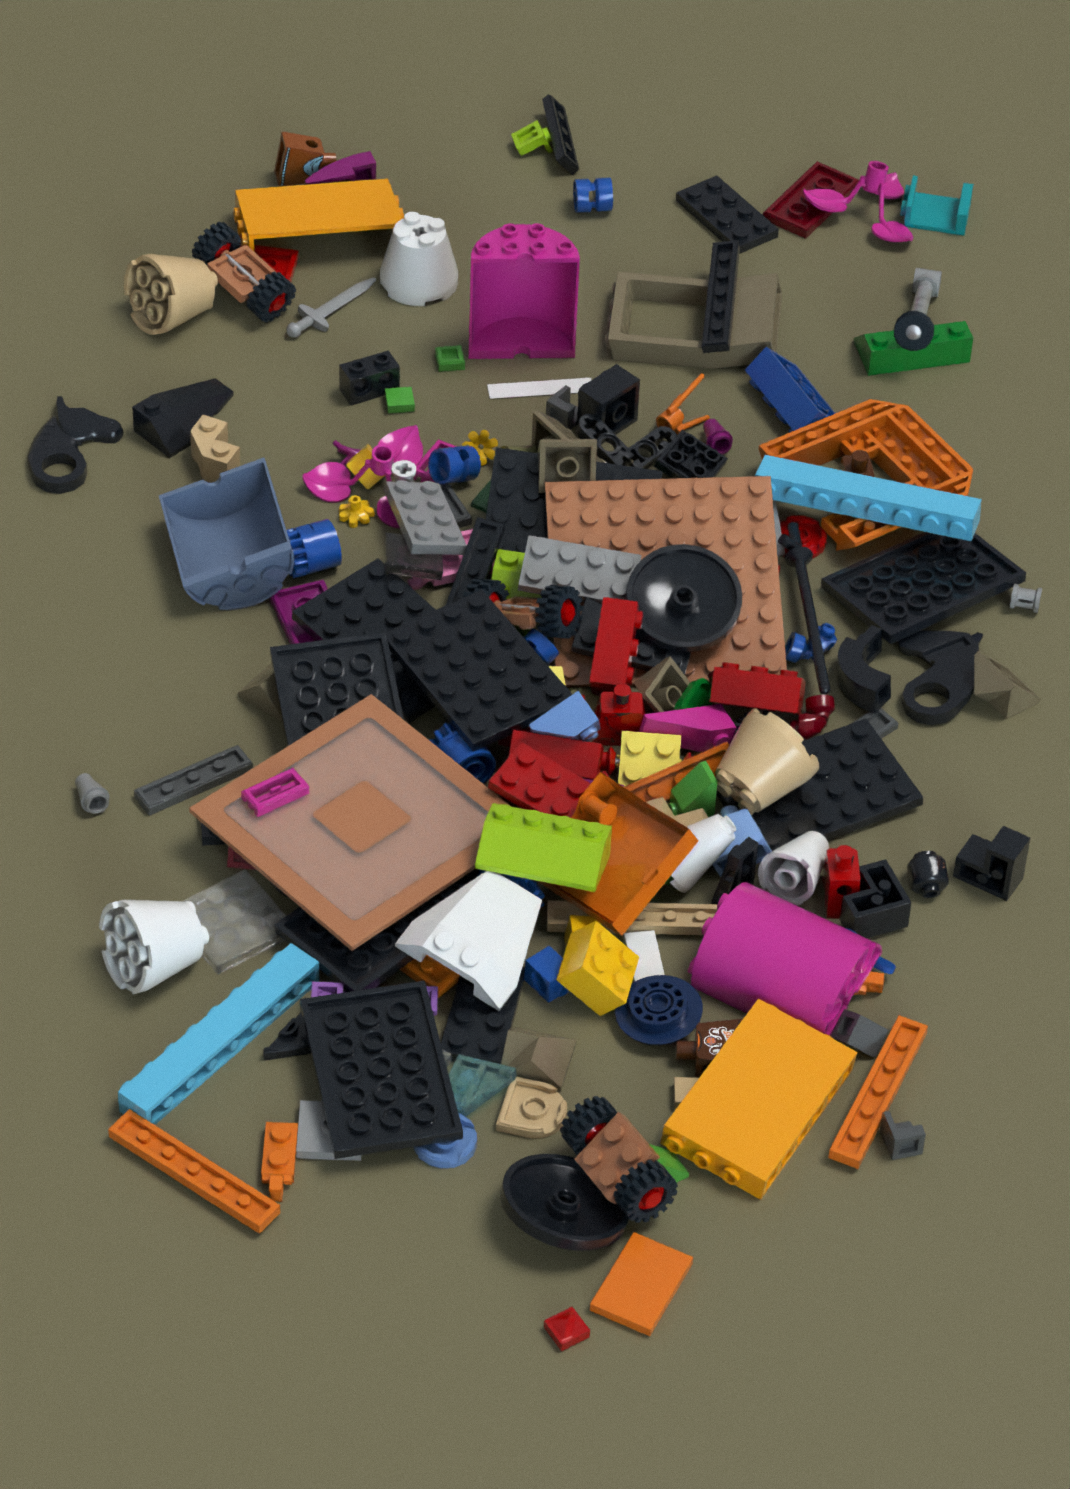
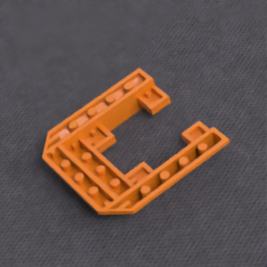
[758,399,973,551]

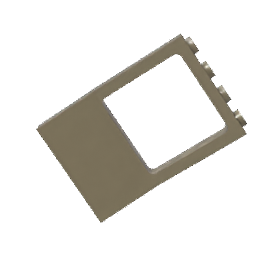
[605,271,782,369]

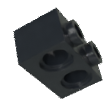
[339,350,400,406]

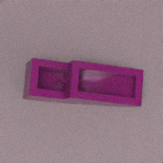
[305,151,376,185]

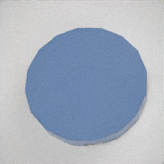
[414,1113,477,1169]

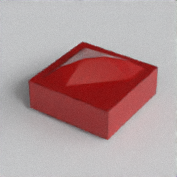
[544,1307,590,1351]

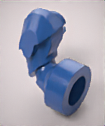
[785,623,837,663]

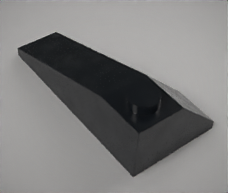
[132,378,234,458]

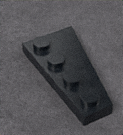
[571,597,691,675]

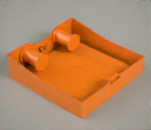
[538,772,699,936]

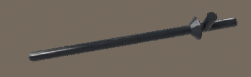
[778,522,830,695]

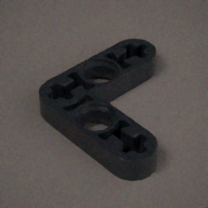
[575,414,676,469]

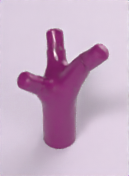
[333,440,360,466]

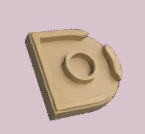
[496,1075,567,1139]

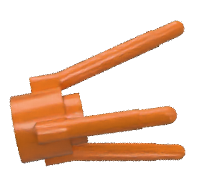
[656,373,710,434]

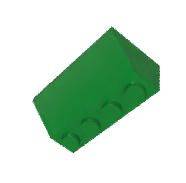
[853,321,973,376]

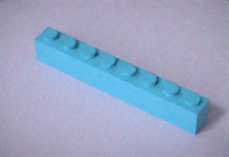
[755,455,982,541]
[118,943,319,1125]

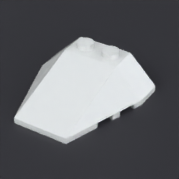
[395,871,542,1011]

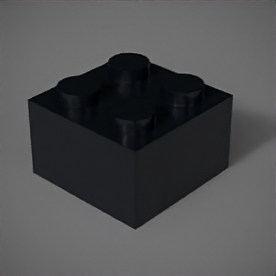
[577,364,640,445]

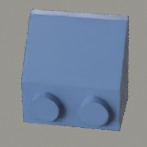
[529,691,601,742]

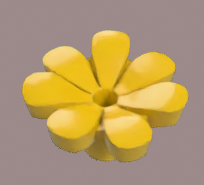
[462,430,498,466]
[339,495,375,528]

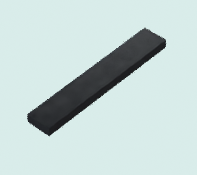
[702,240,740,353]

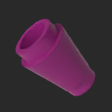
[703,419,733,455]

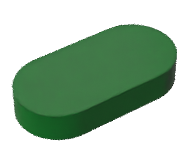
[674,678,713,710]

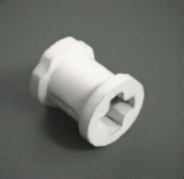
[392,460,416,482]

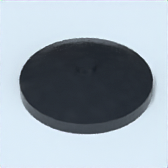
[626,544,742,652]
[500,1154,629,1251]

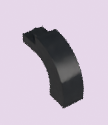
[838,625,891,714]

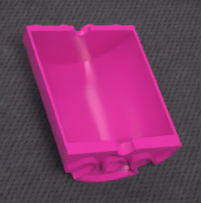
[468,223,580,359]
[688,882,882,1036]

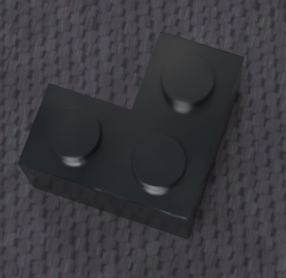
[953,826,1031,901]
[840,859,912,938]

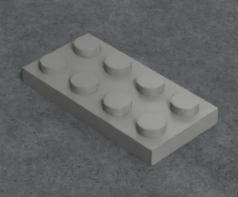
[384,480,467,555]
[518,535,642,605]

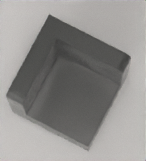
[546,385,578,430]
[831,1009,888,1057]
[880,1111,926,1160]

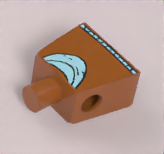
[274,132,336,186]

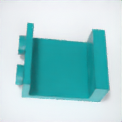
[900,175,974,236]

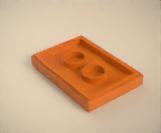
[590,1232,693,1336]

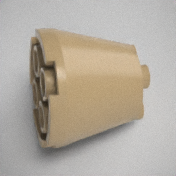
[124,254,218,335]
[715,708,819,815]

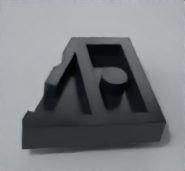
[711,837,758,904]

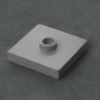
[296,1100,362,1161]

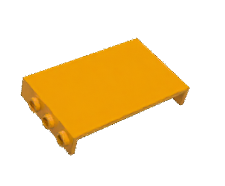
[233,179,404,251]
[660,999,858,1200]

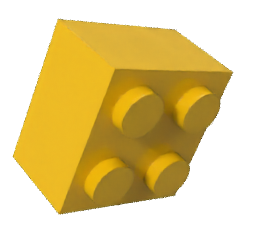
[556,921,639,1016]

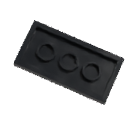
[676,175,779,254]
[441,967,525,1070]

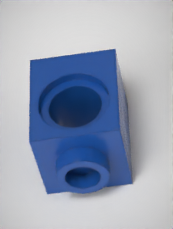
[525,946,569,1003]

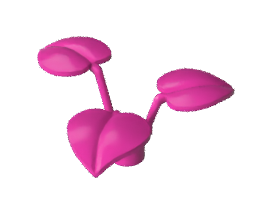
[803,161,914,242]
[302,425,423,529]

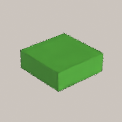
[435,345,465,372]
[385,387,415,413]

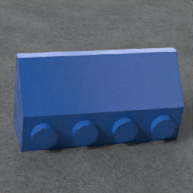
[745,347,835,433]

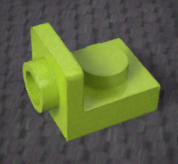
[511,120,553,156]

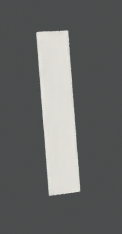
[487,378,591,399]

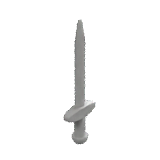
[287,278,376,338]

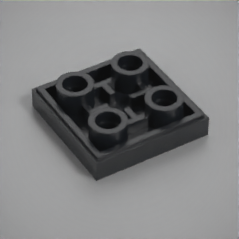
[654,429,728,479]

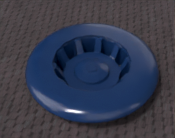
[615,975,703,1045]

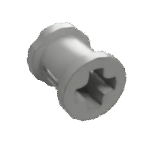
[1010,584,1042,613]

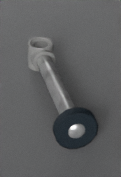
[894,268,942,351]

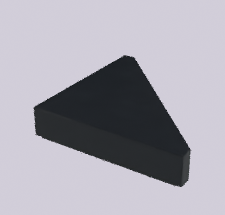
[263,1012,311,1060]

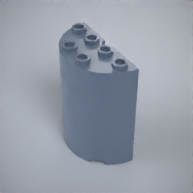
[158,457,294,610]

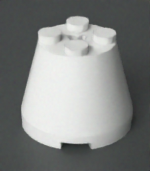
[380,212,458,306]
[99,900,209,994]

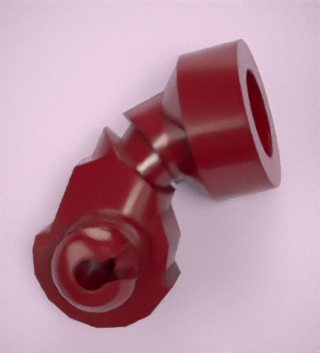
[790,695,835,741]

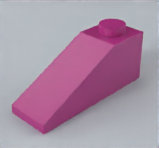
[639,704,737,752]

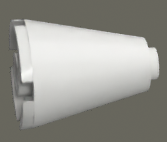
[670,814,736,893]
[758,831,829,906]

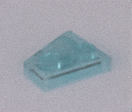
[449,1054,517,1117]

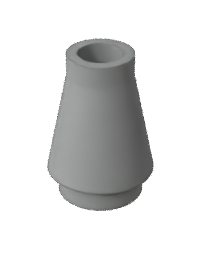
[75,773,109,814]

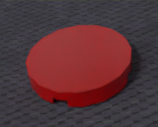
[779,515,827,558]

